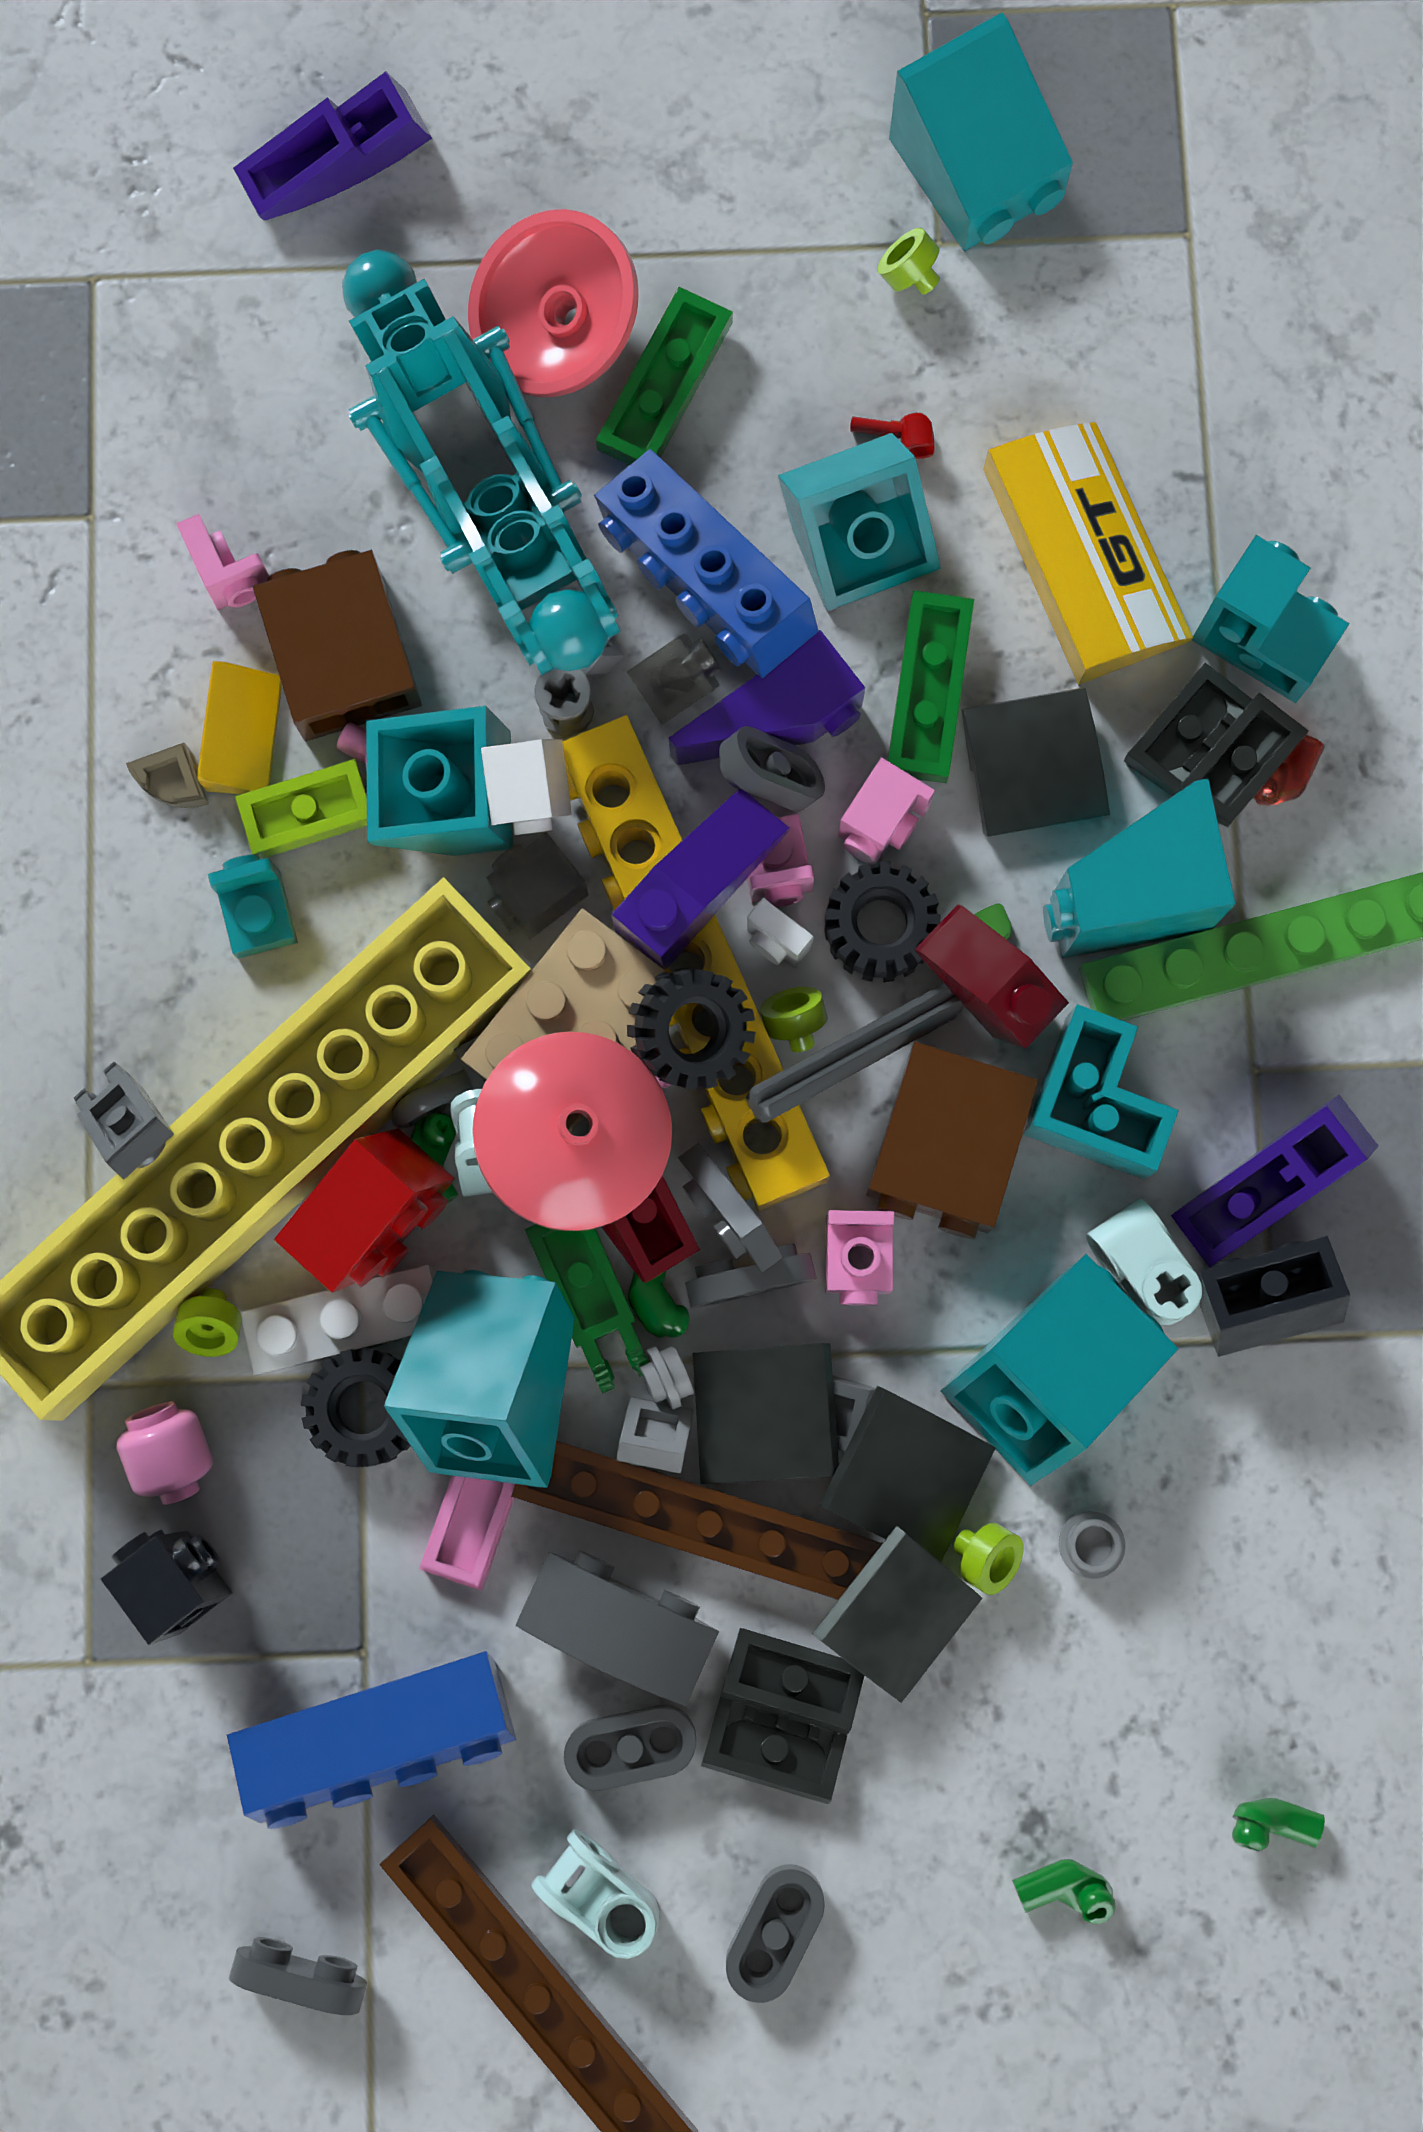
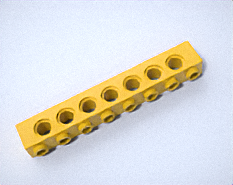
[562,715,830,1212]

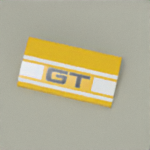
[983,422,1193,685]

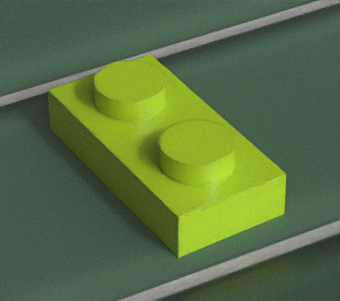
[235,759,367,859]

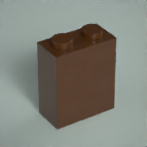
[252,549,423,742]
[866,1041,1038,1239]

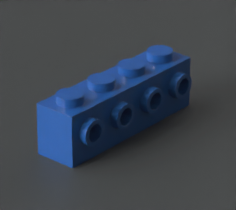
[594,449,819,678]
[227,1651,516,1829]

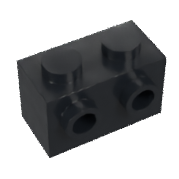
[1199,1236,1351,1357]
[101,1529,233,1645]

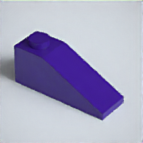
[668,630,866,766]
[611,788,789,970]
[1170,1095,1378,1268]

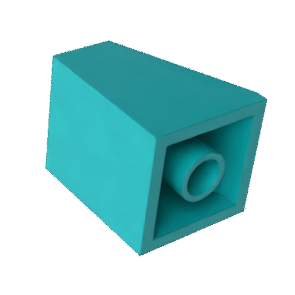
[889,12,1073,251]
[1043,779,1236,958]
[940,1254,1179,1486]
[384,1270,575,1488]

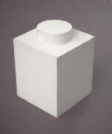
[481,739,572,835]

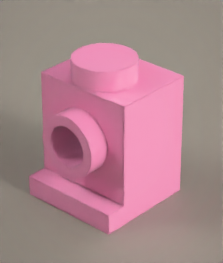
[838,757,935,865]
[825,1210,894,1306]

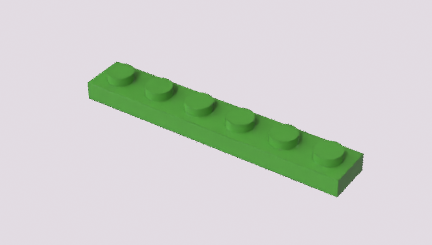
[1079,872,1423,1021]

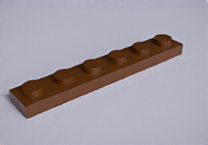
[511,1441,883,1600]
[379,1814,698,2132]

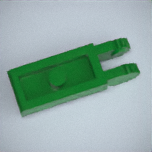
[525,1224,649,1394]

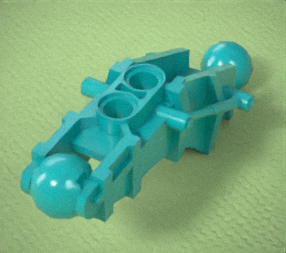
[342,249,621,675]

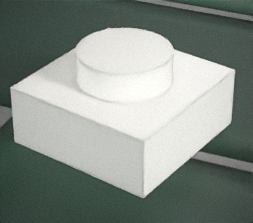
[747,897,813,968]

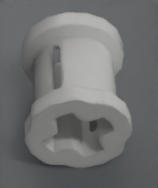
[534,669,594,737]

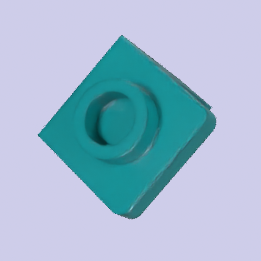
[208,855,298,959]

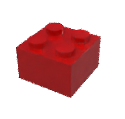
[273,1128,455,1293]

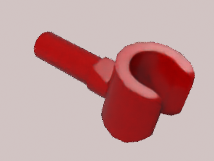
[850,412,935,459]

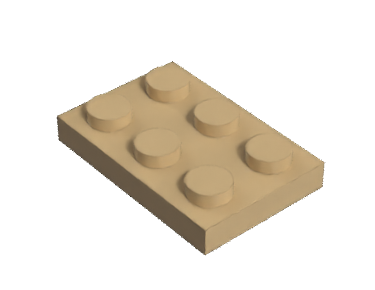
[461,908,666,1133]

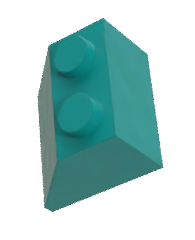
[778,433,941,611]
[366,705,513,856]

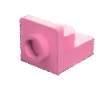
[176,514,269,610]
[747,814,814,907]

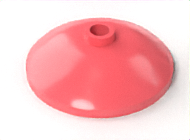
[468,209,638,397]
[472,1032,672,1231]

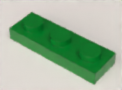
[596,287,733,465]
[887,590,974,784]

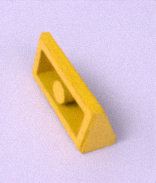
[197,661,282,795]

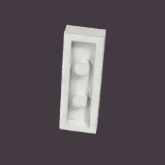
[240,1265,434,1376]

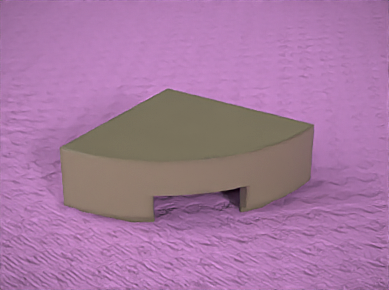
[126,742,209,808]

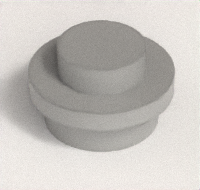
[640,1346,694,1410]
[1058,1511,1126,1579]

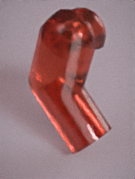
[1253,735,1325,806]

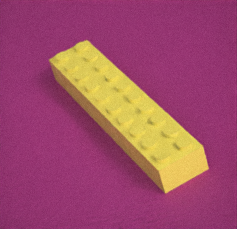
[0,877,532,1421]

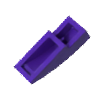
[233,71,432,221]

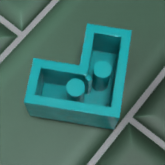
[1192,535,1350,704]
[1023,1004,1179,1180]

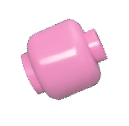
[116,1401,213,1505]

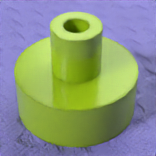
[877,228,940,295]
[760,987,828,1053]
[173,1288,242,1357]
[954,1523,1024,1595]

